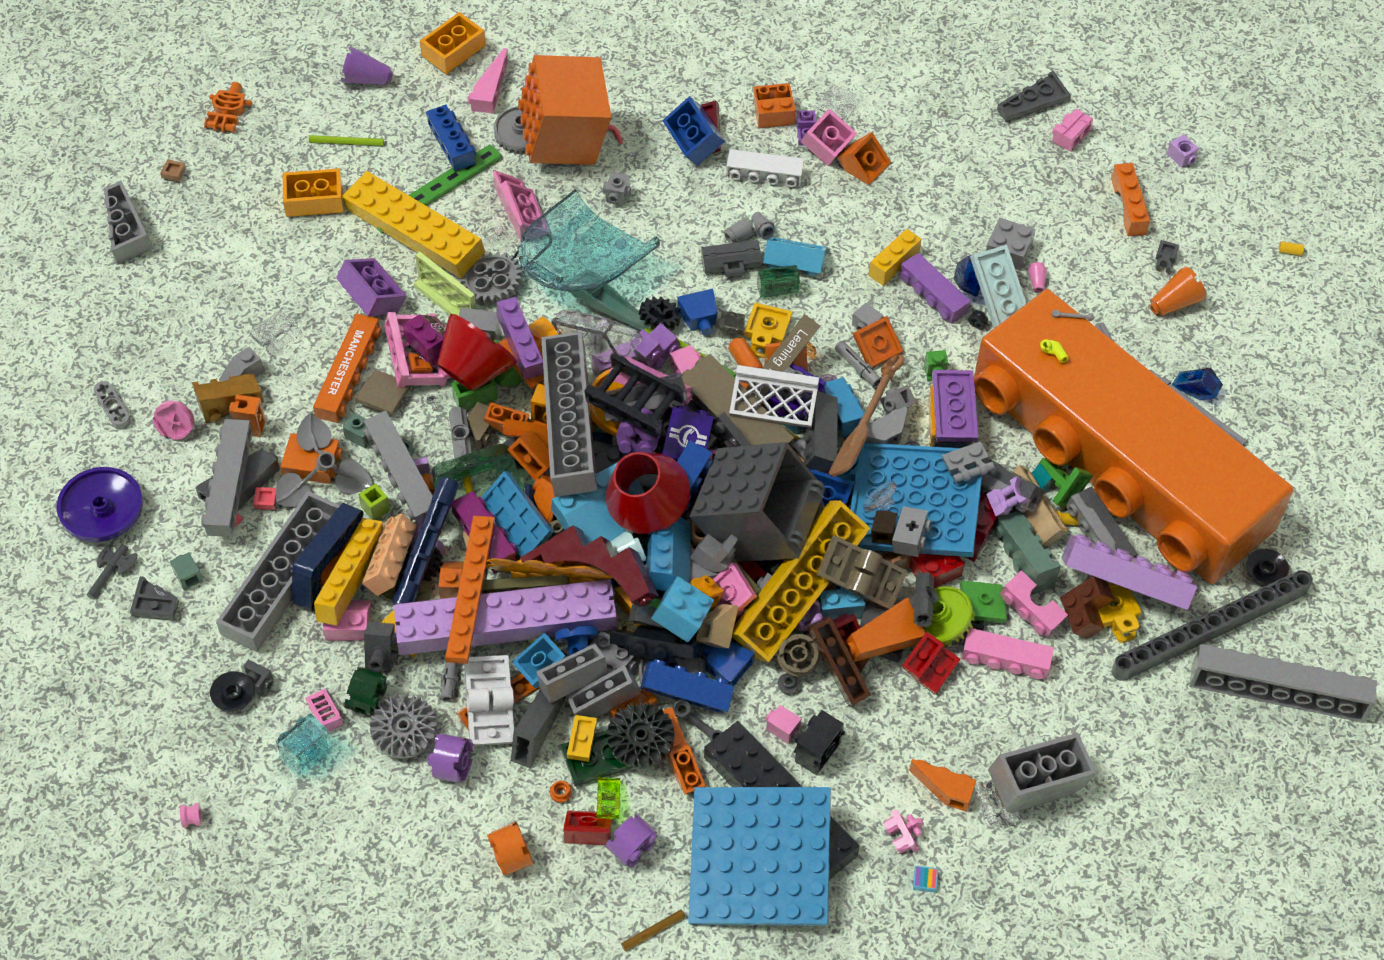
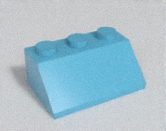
[763,237,828,276]

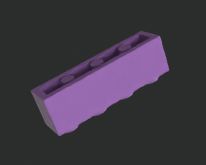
[900,253,971,324]
[496,297,543,380]

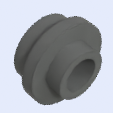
[778,673,800,694]

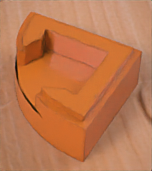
[408,353,433,374]

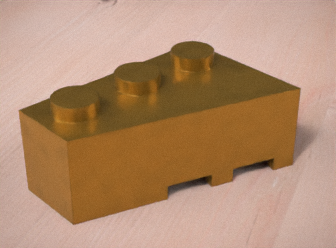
[192,373,264,423]

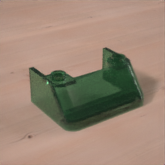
[432,444,525,525]

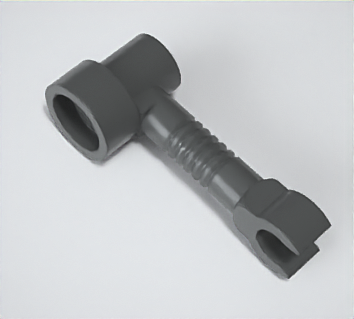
[673,699,722,741]

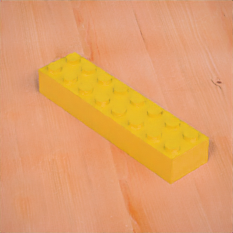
[341,171,485,279]
[732,500,870,662]

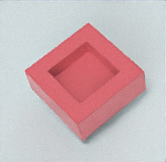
[253,487,276,510]

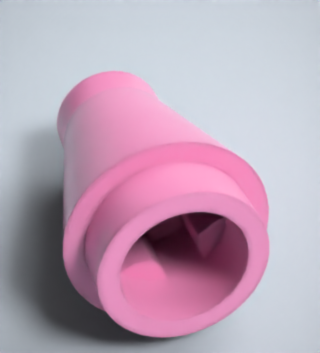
[1028,262,1047,292]

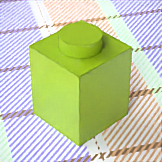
[358,483,390,520]

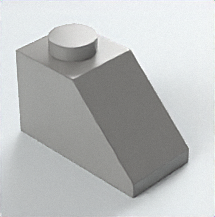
[219,347,264,381]

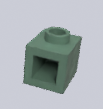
[343,413,372,448]

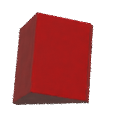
[564,810,612,846]

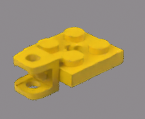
[744,303,793,359]
[1098,582,1142,643]

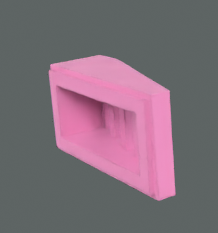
[305,689,344,734]

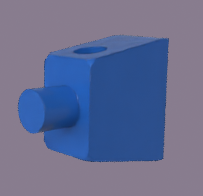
[677,289,717,336]
[702,642,754,686]

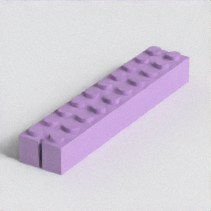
[394,579,617,655]

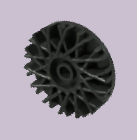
[607,702,675,769]

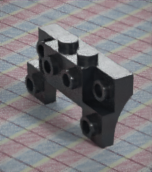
[610,625,706,663]

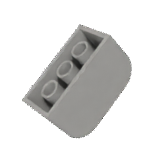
[988,733,1097,813]

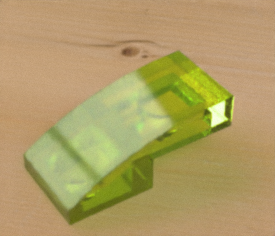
[597,778,620,819]

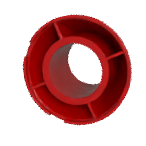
[437,314,518,391]
[605,452,690,534]

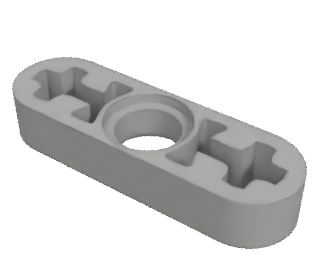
[94,381,131,430]

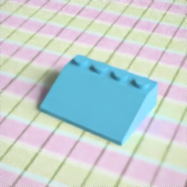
[551,462,644,543]

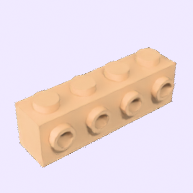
[362,513,417,596]

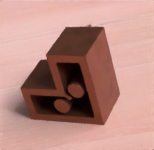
[1060,576,1115,638]

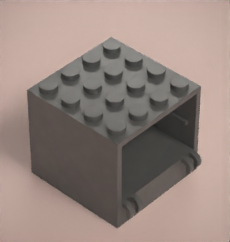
[690,442,825,562]

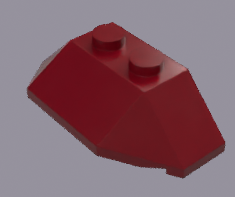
[962,491,1002,562]

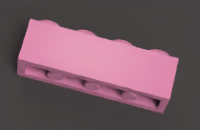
[962,628,1054,679]

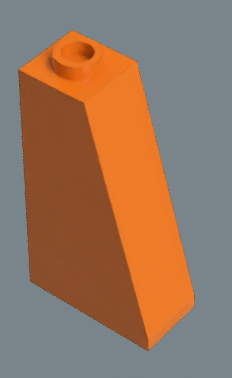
[845,598,925,662]

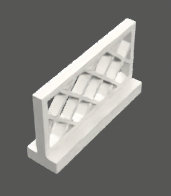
[729,365,819,428]

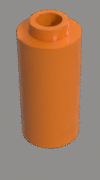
[728,338,763,369]

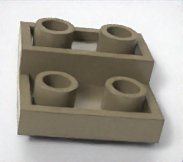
[355,369,411,416]

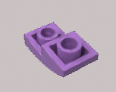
[797,110,816,146]

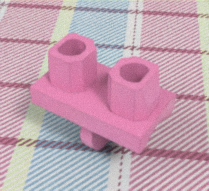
[883,809,924,853]

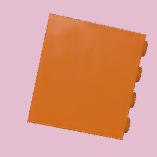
[518,55,612,165]

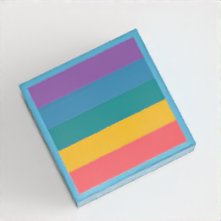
[913,866,938,893]

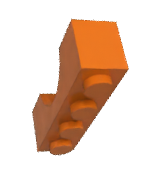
[1111,163,1150,236]

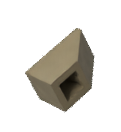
[468,402,497,451]

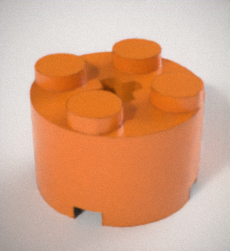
[487,821,533,876]

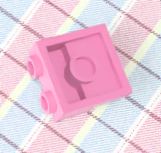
[713,562,757,621]

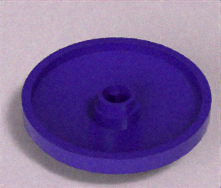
[56,467,143,542]

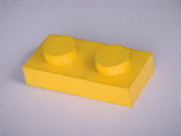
[567,715,597,762]

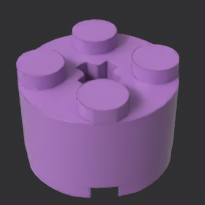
[616,408,662,454]
[428,734,473,783]
[605,813,658,868]

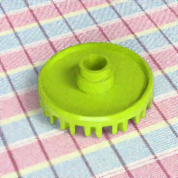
[922,586,976,647]

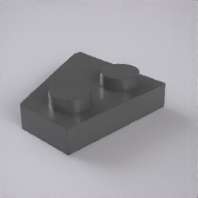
[130,576,179,620]

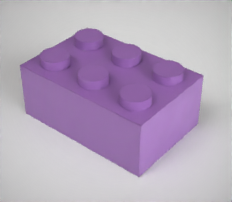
[336,258,407,316]

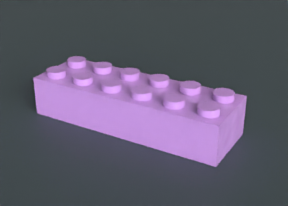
[1062,534,1197,610]

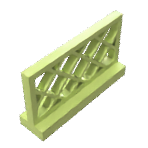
[414,251,476,316]

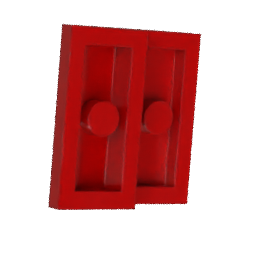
[902,632,960,694]

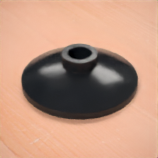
[1246,549,1289,585]
[210,671,255,712]

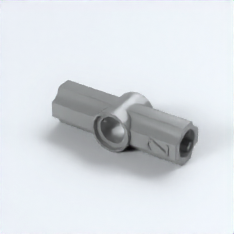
[449,407,473,467]

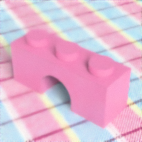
[1000,570,1068,638]

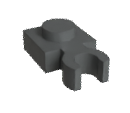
[1155,240,1179,273]

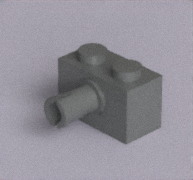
[364,621,398,672]

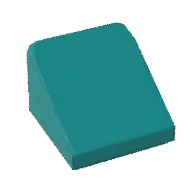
[1032,464,1052,491]

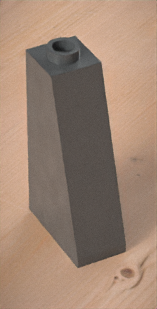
[195,449,280,511]
[510,690,566,769]

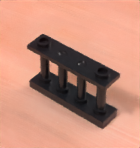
[584,353,684,439]

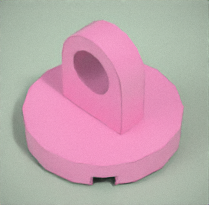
[153,400,194,440]

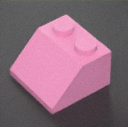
[323,600,372,641]

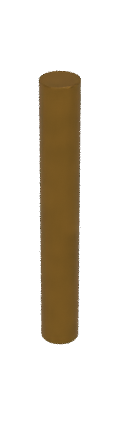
[621,909,685,952]

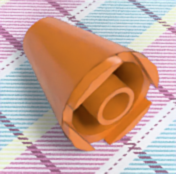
[1150,266,1207,316]

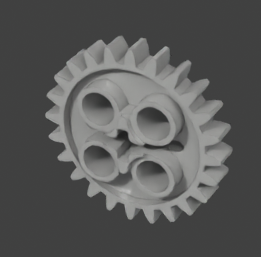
[460,251,524,306]

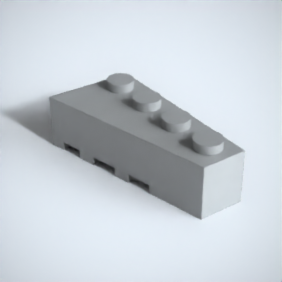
[104,181,154,264]

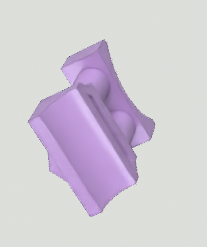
[986,477,1031,517]

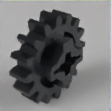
[638,296,682,330]

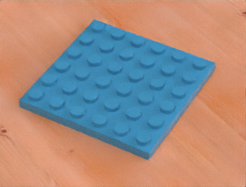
[850,443,982,557]
[688,787,831,926]

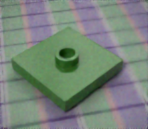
[960,580,1007,624]

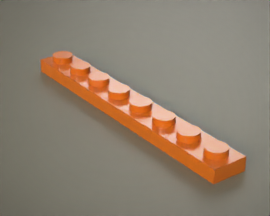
[445,515,495,664]

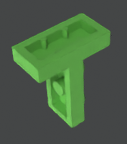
[1039,458,1093,508]

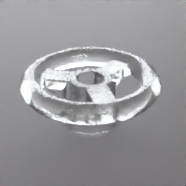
[863,481,897,512]

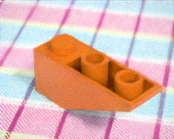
[909,759,976,812]

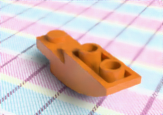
[484,402,547,438]
[663,707,706,795]

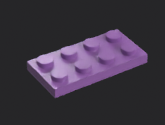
[932,370,978,442]

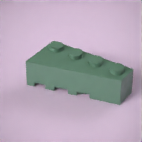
[994,510,1061,595]

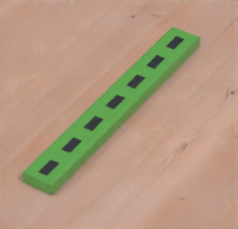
[375,144,502,234]

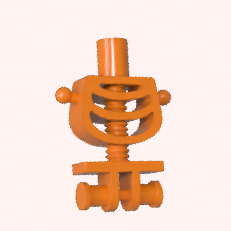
[204,82,253,133]

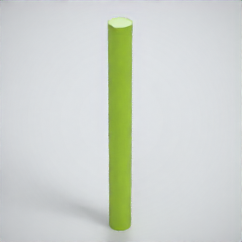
[309,135,384,146]

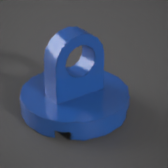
[555,626,599,656]

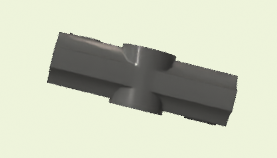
[909,572,938,627]

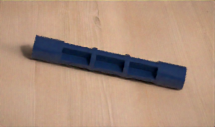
[392,477,460,605]

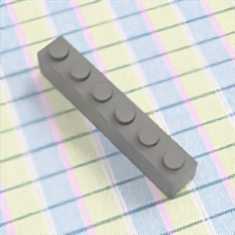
[363,410,433,527]
[201,419,253,537]

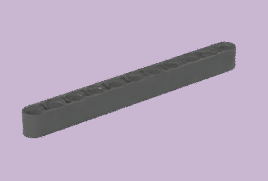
[1111,570,1313,681]

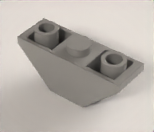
[865,406,908,445]

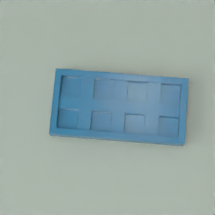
[481,471,554,557]

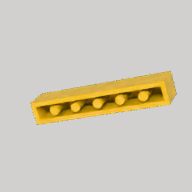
[314,518,383,626]

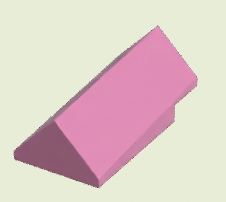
[493,170,550,243]

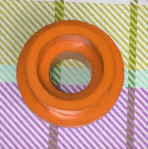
[550,780,572,803]

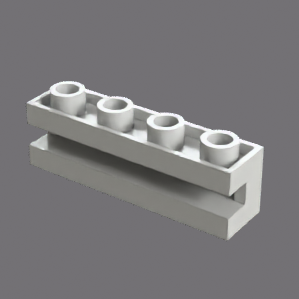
[726,149,804,187]

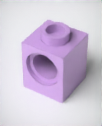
[1167,134,1199,168]

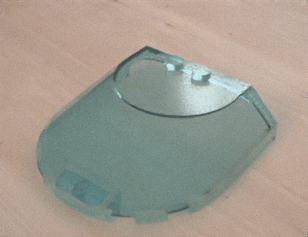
[518,189,660,291]

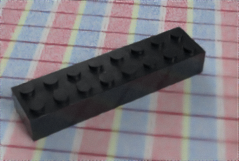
[704,721,860,880]

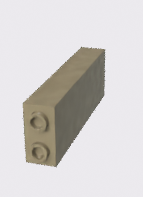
[682,354,794,447]

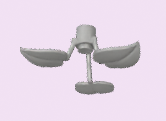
[276,412,373,507]

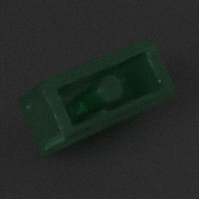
[757,265,800,298]

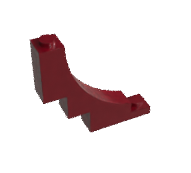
[520,525,658,607]

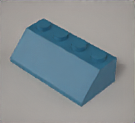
[646,517,691,591]

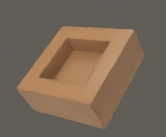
[160,159,186,182]

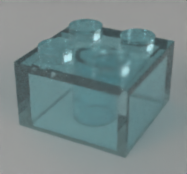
[275,713,333,778]

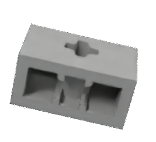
[892,506,931,557]

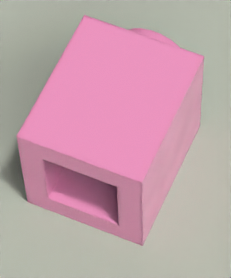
[766,705,802,744]

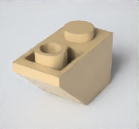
[696,604,738,649]

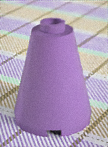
[341,46,393,85]

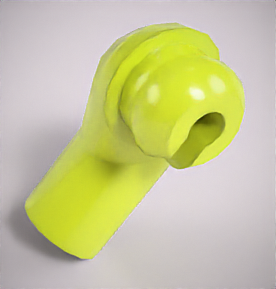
[1040,339,1069,363]

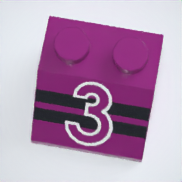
[403,314,446,363]

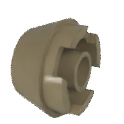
[777,634,821,677]

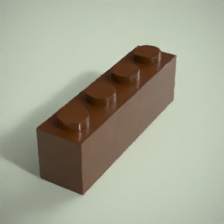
[807,617,871,706]

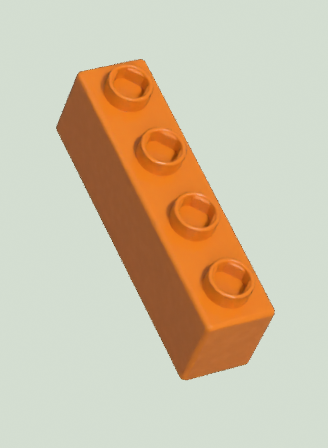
[973,289,1294,584]

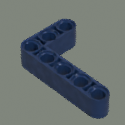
[292,503,364,611]

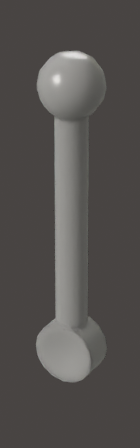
[1051,310,1095,321]

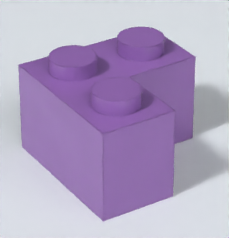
[629,323,680,370]

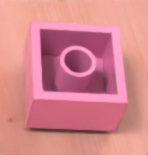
[801,109,857,166]

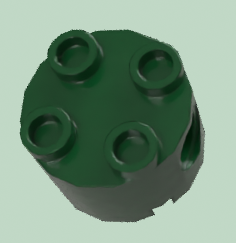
[344,666,388,716]

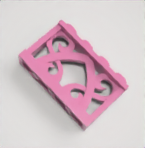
[384,312,450,388]

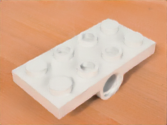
[464,655,514,746]

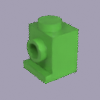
[924,350,949,381]

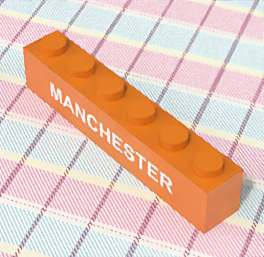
[313,313,382,423]

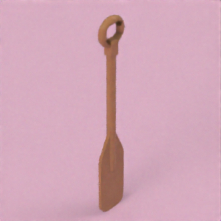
[829,355,905,477]

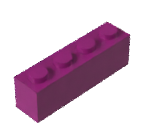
[451,491,517,574]

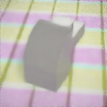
[690,534,738,572]

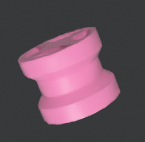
[180,803,202,828]

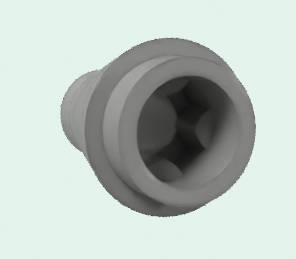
[751,212,775,239]

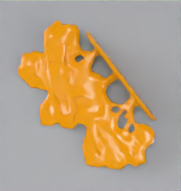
[486,558,613,584]

